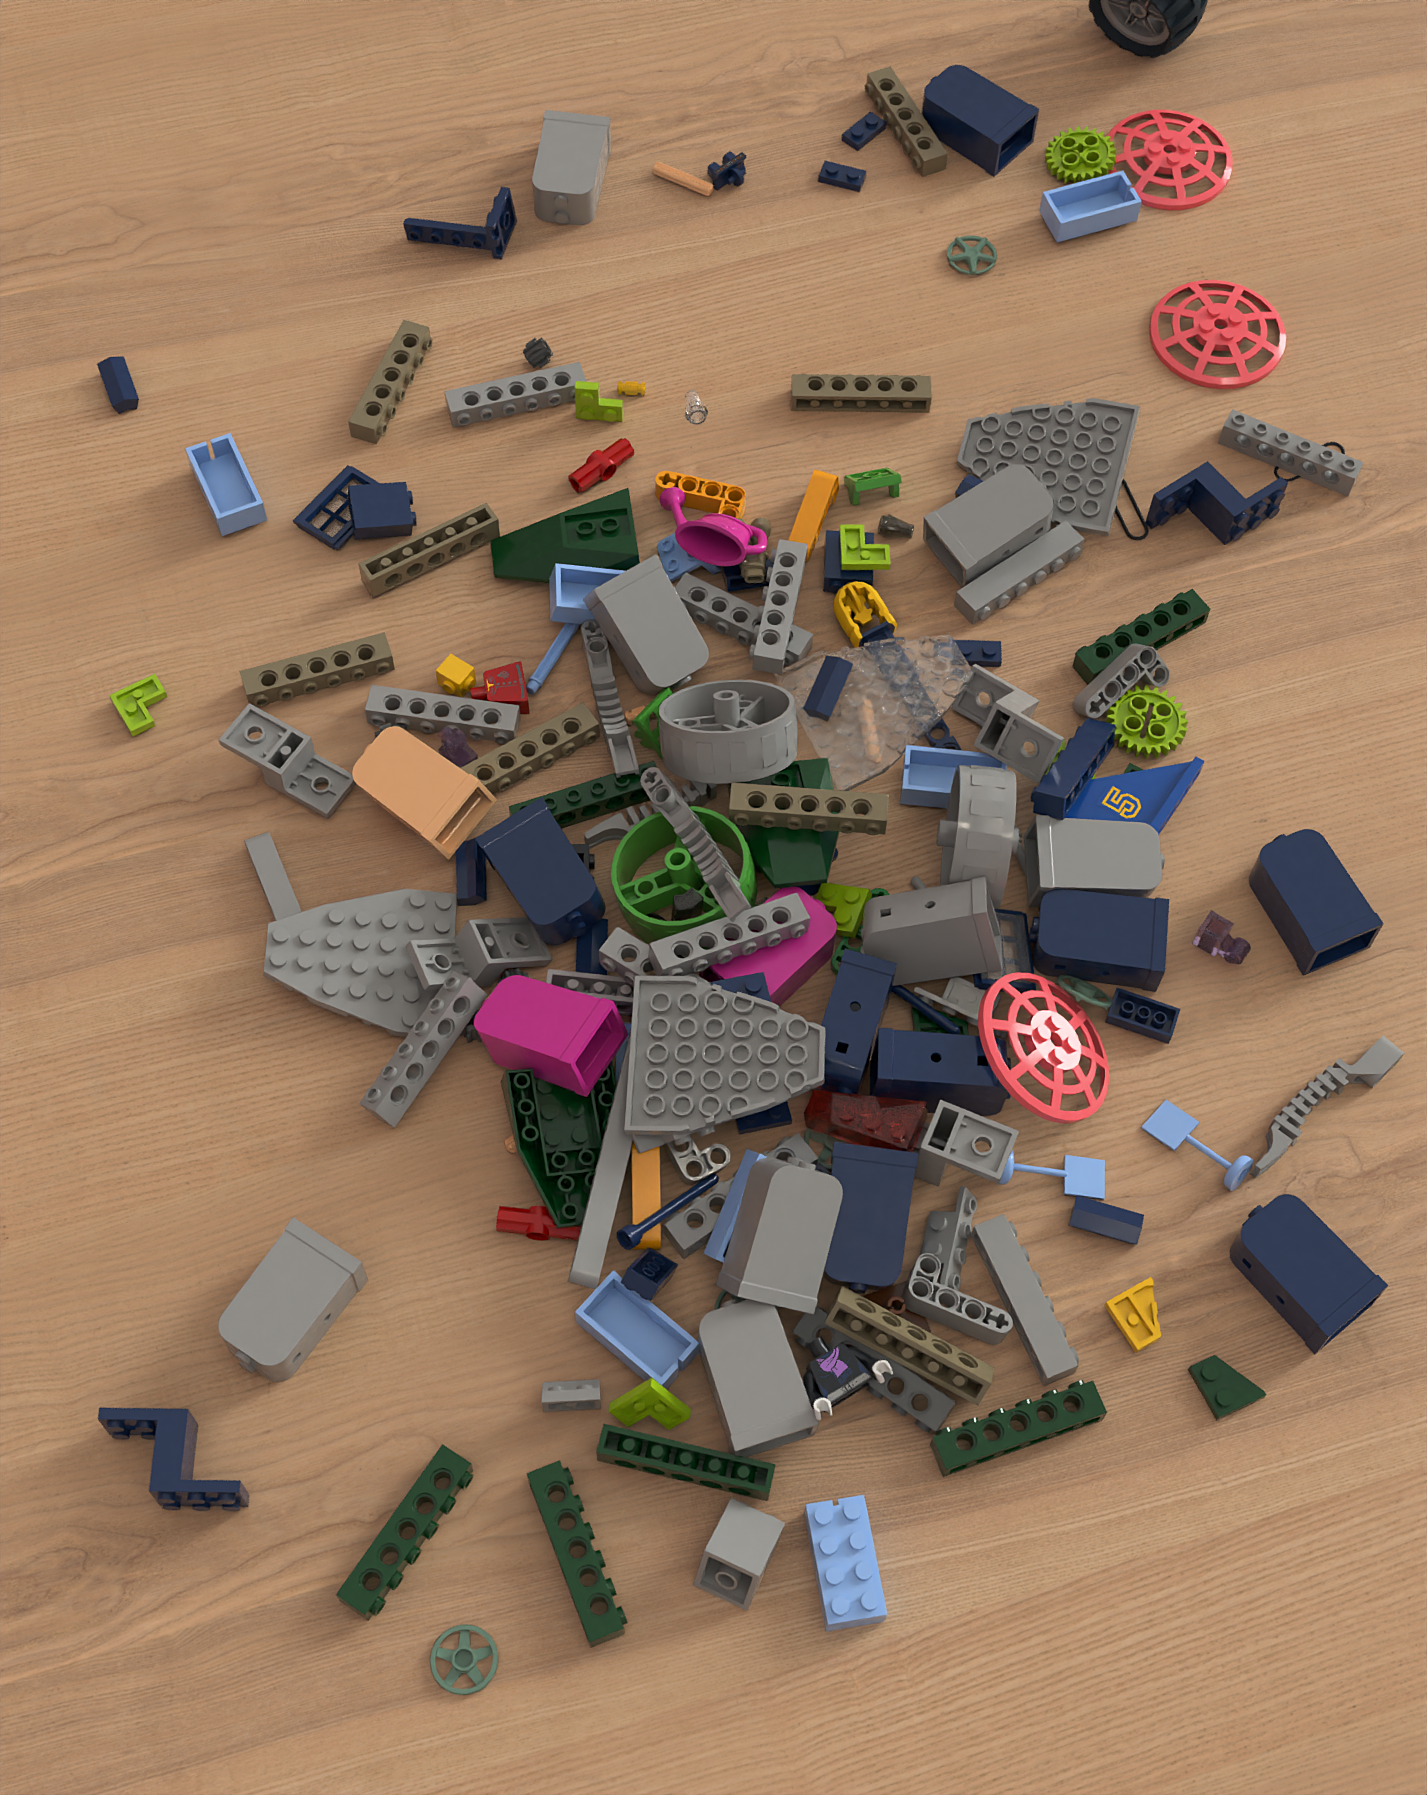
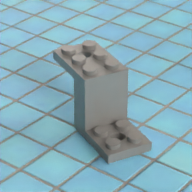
[952,664,1064,784]
[865,1100,1019,1187]

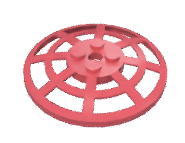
[1107,110,1233,210]
[1149,280,1286,389]
[978,972,1109,1124]

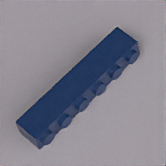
[1031,718,1116,820]

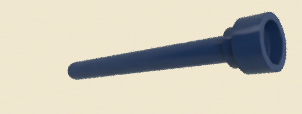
[892,985,960,1034]
[616,1174,719,1250]

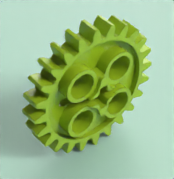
[1045,126,1116,184]
[1105,685,1188,759]

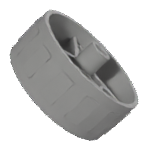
[659,680,798,784]
[936,765,1019,909]

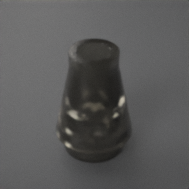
[878,514,914,539]

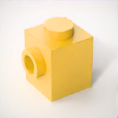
[435,653,476,697]

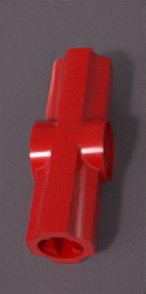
[568,438,634,493]
[496,1206,581,1241]

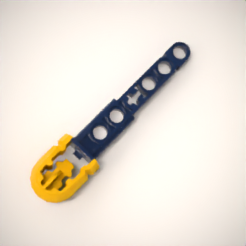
[833,581,961,750]

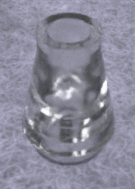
[685,391,708,425]

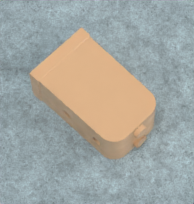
[352,726,497,860]

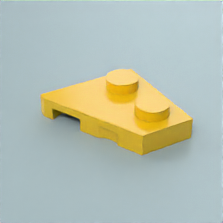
[1104,1277,1161,1353]

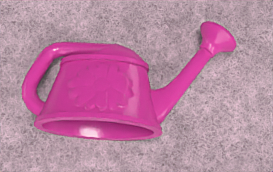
[660,487,767,566]

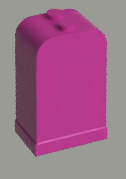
[699,886,837,1007]
[474,975,629,1097]

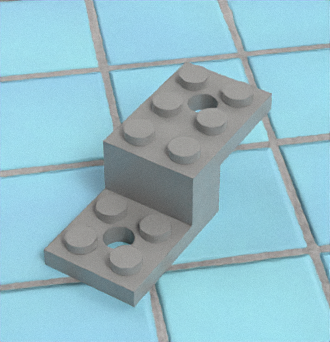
[219,703,356,819]
[406,917,553,991]

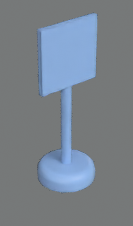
[1141,1100,1253,1191]
[997,1150,1105,1200]

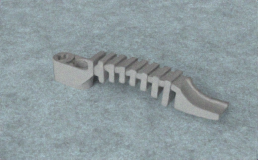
[581,619,639,778]
[640,767,751,922]
[584,780,717,849]
[1250,1036,1405,1178]

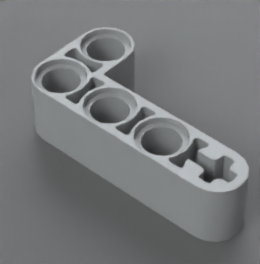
[1073,643,1170,718]
[663,1135,731,1185]
[902,1253,1013,1345]

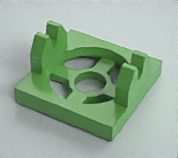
[843,467,902,505]
[633,688,673,759]

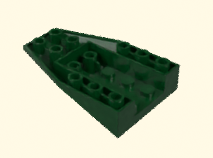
[490,488,640,583]
[728,758,840,888]
[500,1061,616,1229]

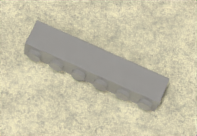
[954,520,1085,625]
[971,1214,1079,1386]

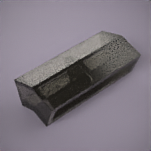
[671,887,704,921]

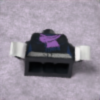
[803,1337,893,1420]

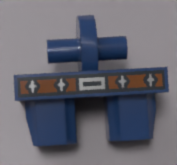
[707,151,746,191]

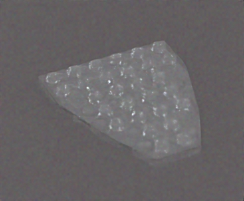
[774,634,974,791]

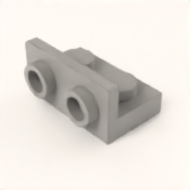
[541,1379,601,1412]

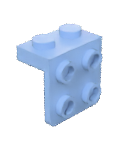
[657,533,722,582]

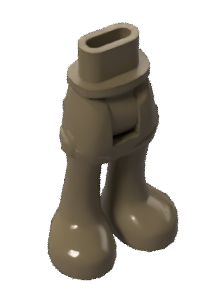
[736,518,771,583]

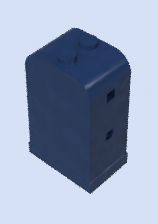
[922,65,1039,177]
[475,797,606,945]
[1249,829,1384,976]
[1029,889,1169,992]
[813,949,897,1102]
[869,1028,1011,1116]
[823,1142,918,1294]
[1230,1194,1389,1354]

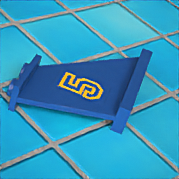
[1065,757,1205,835]

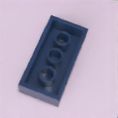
[1105,988,1181,1044]
[620,1248,678,1301]

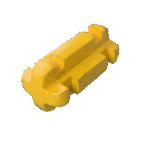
[617,381,646,396]

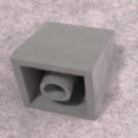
[693,1498,785,1611]

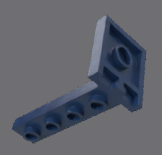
[403,187,517,260]

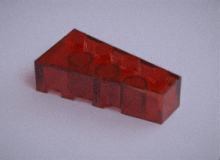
[804,1090,927,1152]

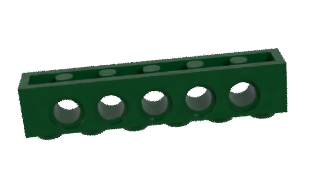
[1072,589,1210,685]
[509,761,657,829]
[930,1380,1107,1477]
[596,1424,776,1501]
[336,1444,474,1621]
[527,1460,627,1648]

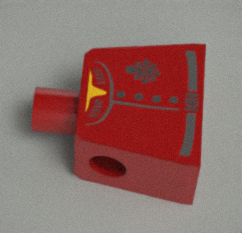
[470,661,530,714]

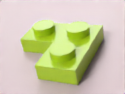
[575,381,623,422]
[839,524,891,570]
[109,674,167,737]
[815,883,872,938]
[608,1378,691,1430]

